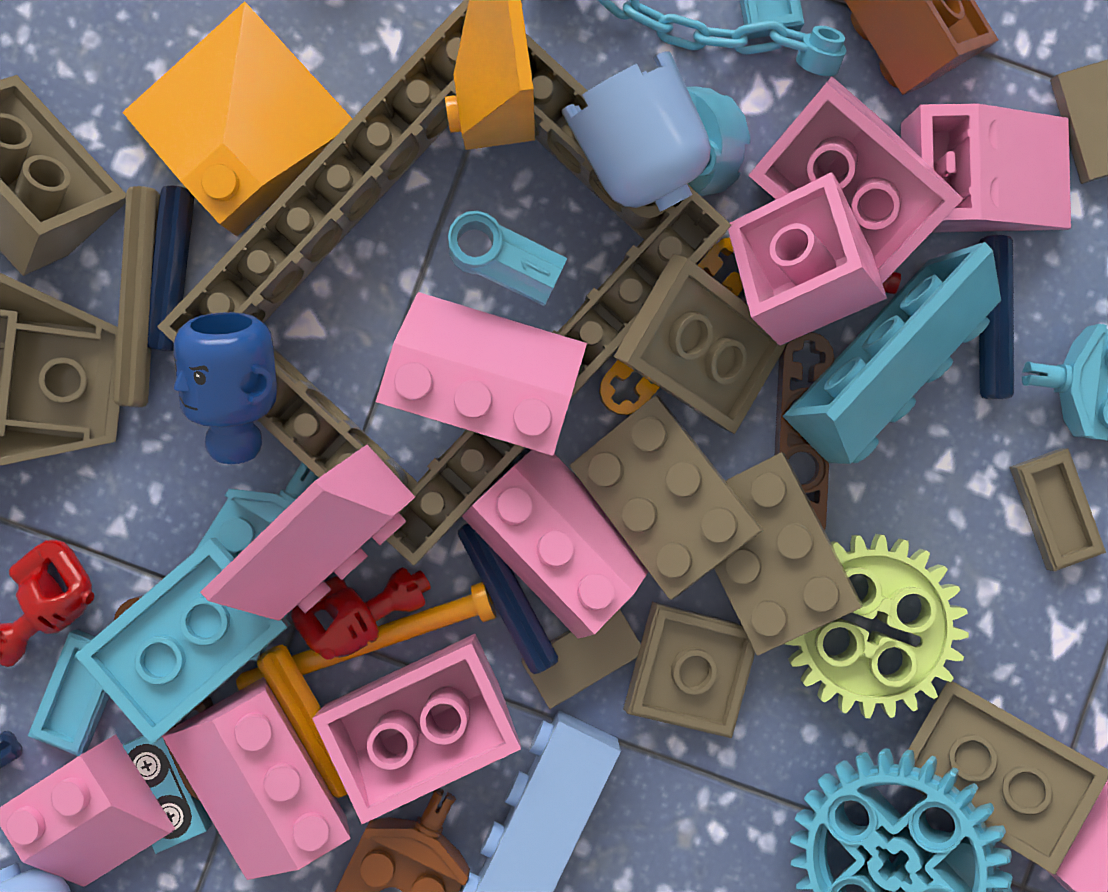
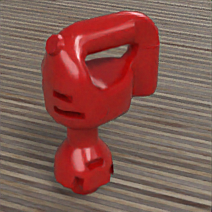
[0,540,94,667]
[291,567,431,660]

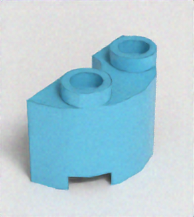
[687,86,750,196]

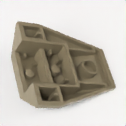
[0,273,120,466]

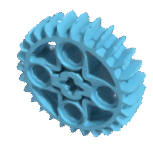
[790,748,1013,892]

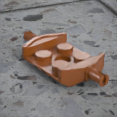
[335,788,470,892]

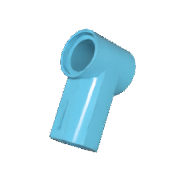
[448,211,567,306]

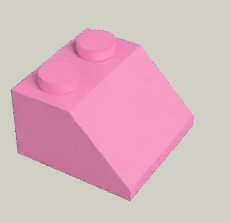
[728,172,887,345]
[0,734,175,887]

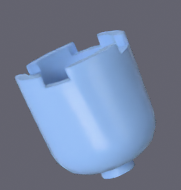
[562,51,711,212]

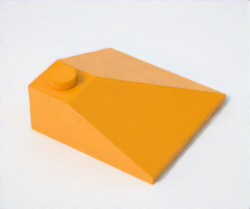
[445,0,535,150]
[122,1,352,236]

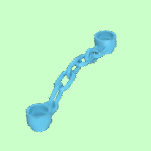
[597,0,846,76]

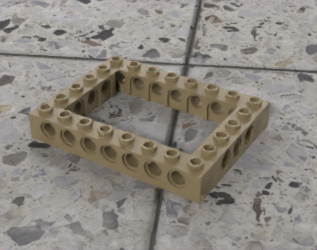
[157,0,731,566]

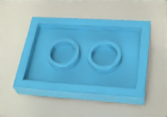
[74,538,291,745]

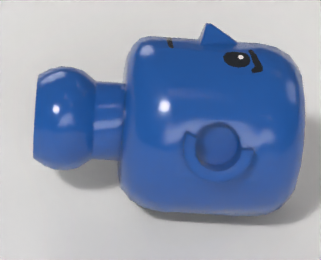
[173,312,277,464]

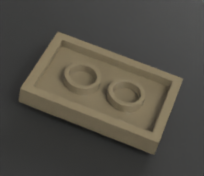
[613,253,788,434]
[569,395,763,600]
[714,452,863,656]
[908,681,1108,875]

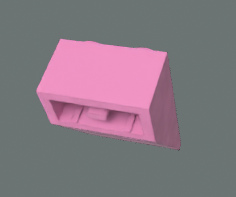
[901,104,1071,233]

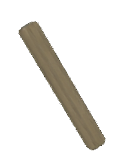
[113,186,160,408]

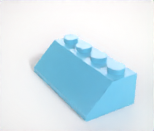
[783,242,1001,464]

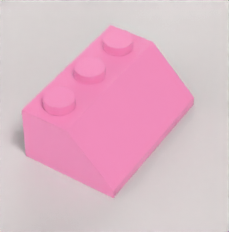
[376,292,587,456]
[200,444,415,621]
[462,450,649,639]
[312,634,521,824]
[162,677,351,880]

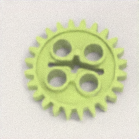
[784,534,969,719]

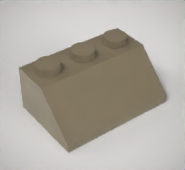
[0,75,126,276]

